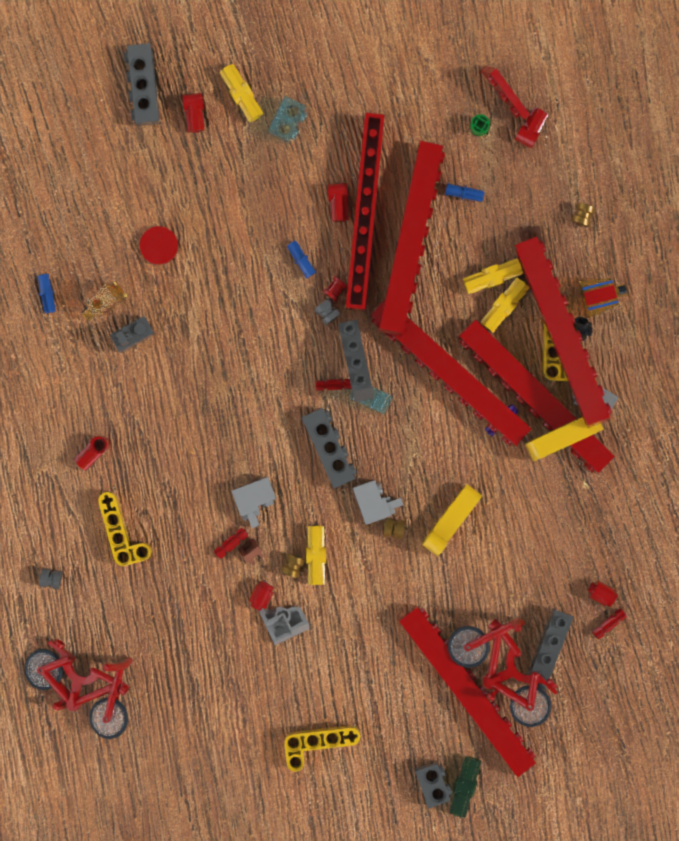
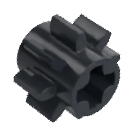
[573,317,593,341]

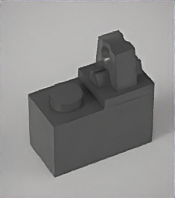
[110,316,156,353]

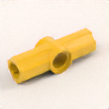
[219,64,263,123]
[463,258,523,294]
[480,277,530,333]
[306,526,326,585]

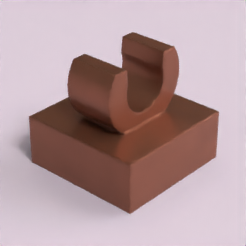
[520,226,542,242]
[238,538,263,565]

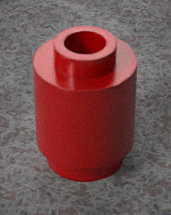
[248,580,274,611]
[587,580,618,607]

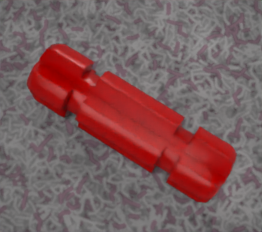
[315,379,352,391]
[214,528,248,559]
[592,609,627,639]

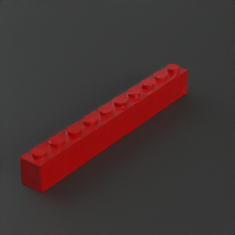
[346,112,385,311]
[378,140,445,337]
[515,237,612,429]
[371,300,531,447]
[458,319,615,473]
[399,606,536,778]

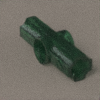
[449,756,482,818]

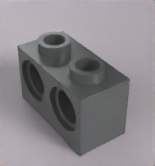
[415,761,452,809]

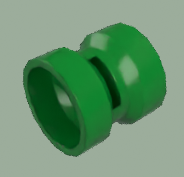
[470,114,490,137]

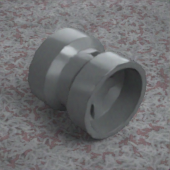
[314,299,340,326]
[39,568,63,590]

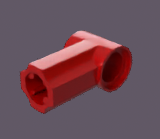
[183,93,205,133]
[515,107,548,149]
[327,183,349,222]
[73,435,110,471]

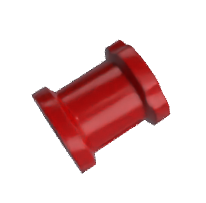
[322,276,348,302]

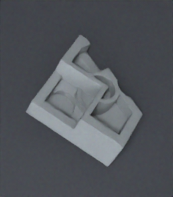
[258,607,310,645]

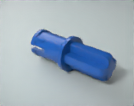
[445,183,484,202]
[287,241,316,279]
[37,274,56,313]

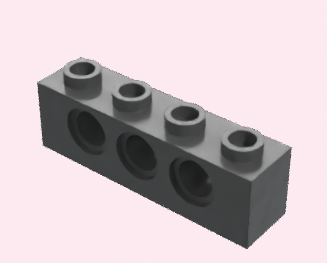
[124,43,160,126]
[338,320,374,402]
[301,408,357,489]
[527,608,574,690]

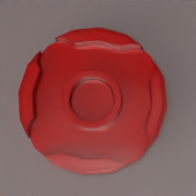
[139,226,178,265]

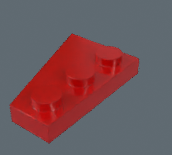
[480,66,530,119]

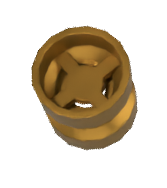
[571,202,596,228]
[383,518,405,540]
[280,553,305,578]

